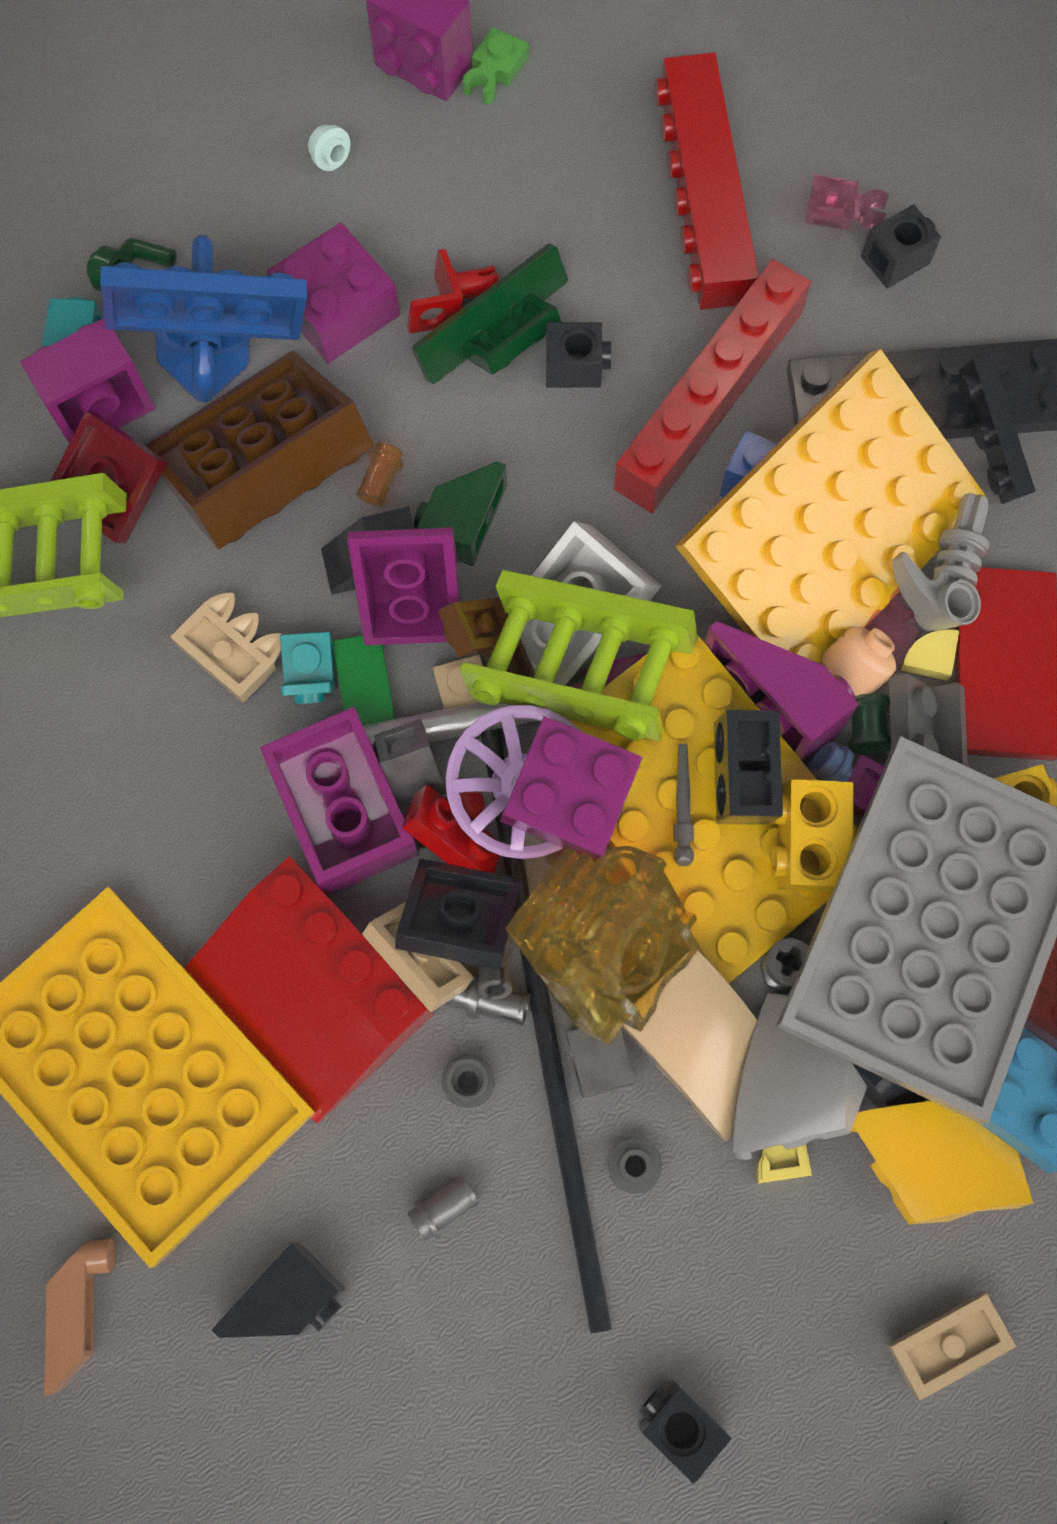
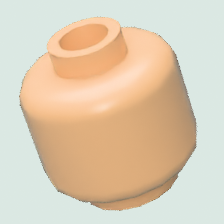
[822,627,896,700]

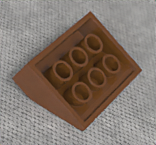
[145,350,374,550]

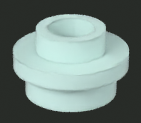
[308,125,351,171]

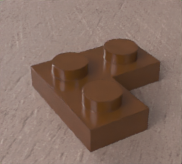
[438,597,535,678]

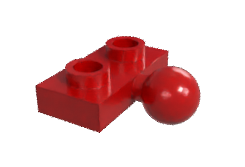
[402,785,499,873]

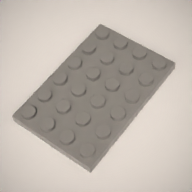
[776,736,1057,1124]

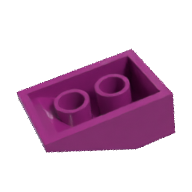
[347,528,461,646]
[705,621,859,763]
[260,707,419,897]

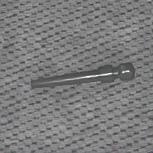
[673,744,694,866]

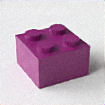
[366,0,473,102]
[266,222,400,364]
[20,318,155,443]
[500,716,643,861]

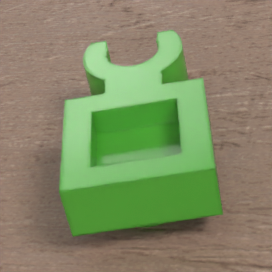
[463,27,530,105]

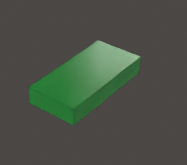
[332,635,395,726]

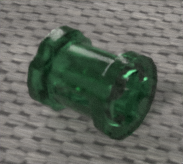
[848,693,891,754]

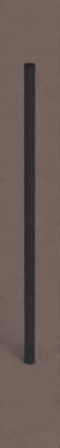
[480,729,612,1333]

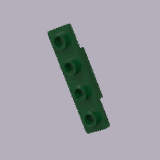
[412,243,568,384]

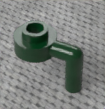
[87,238,177,292]

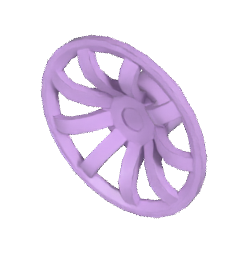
[446,705,580,859]

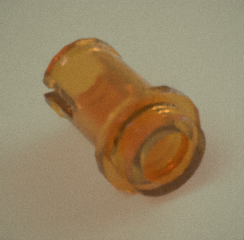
[356,442,404,507]

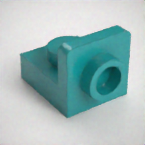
[280,631,336,704]

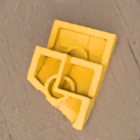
[851,1101,1033,1225]

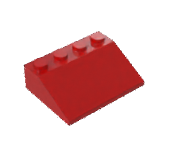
[184,856,434,1124]

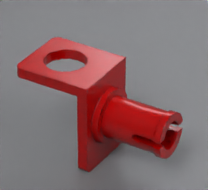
[407,249,499,334]

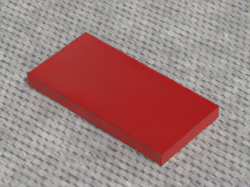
[955,567,1057,761]

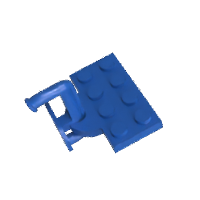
[100,234,307,403]

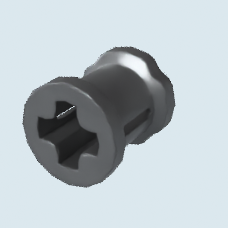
[760,938,809,992]

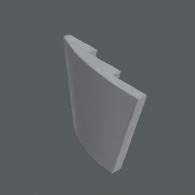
[732,993,867,1160]

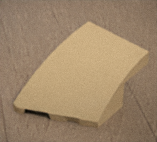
[619,949,757,1142]

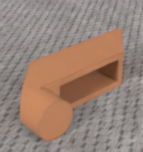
[44,1239,116,1396]

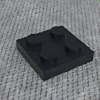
[395,859,521,970]

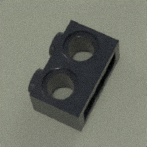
[714,710,783,825]

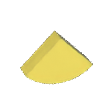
[899,629,959,681]
[756,1144,812,1184]

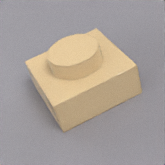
[433,655,483,709]

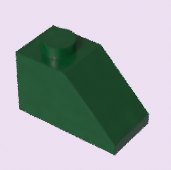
[414,462,507,566]

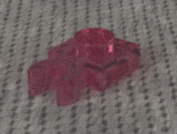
[805,175,889,230]
[865,587,920,676]

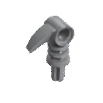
[892,493,990,632]

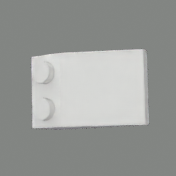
[520,521,662,685]

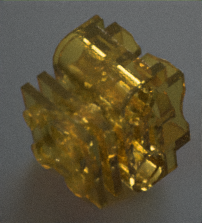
[505,846,700,1045]

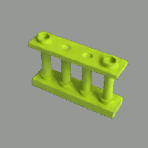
[0,473,127,618]
[460,570,698,741]

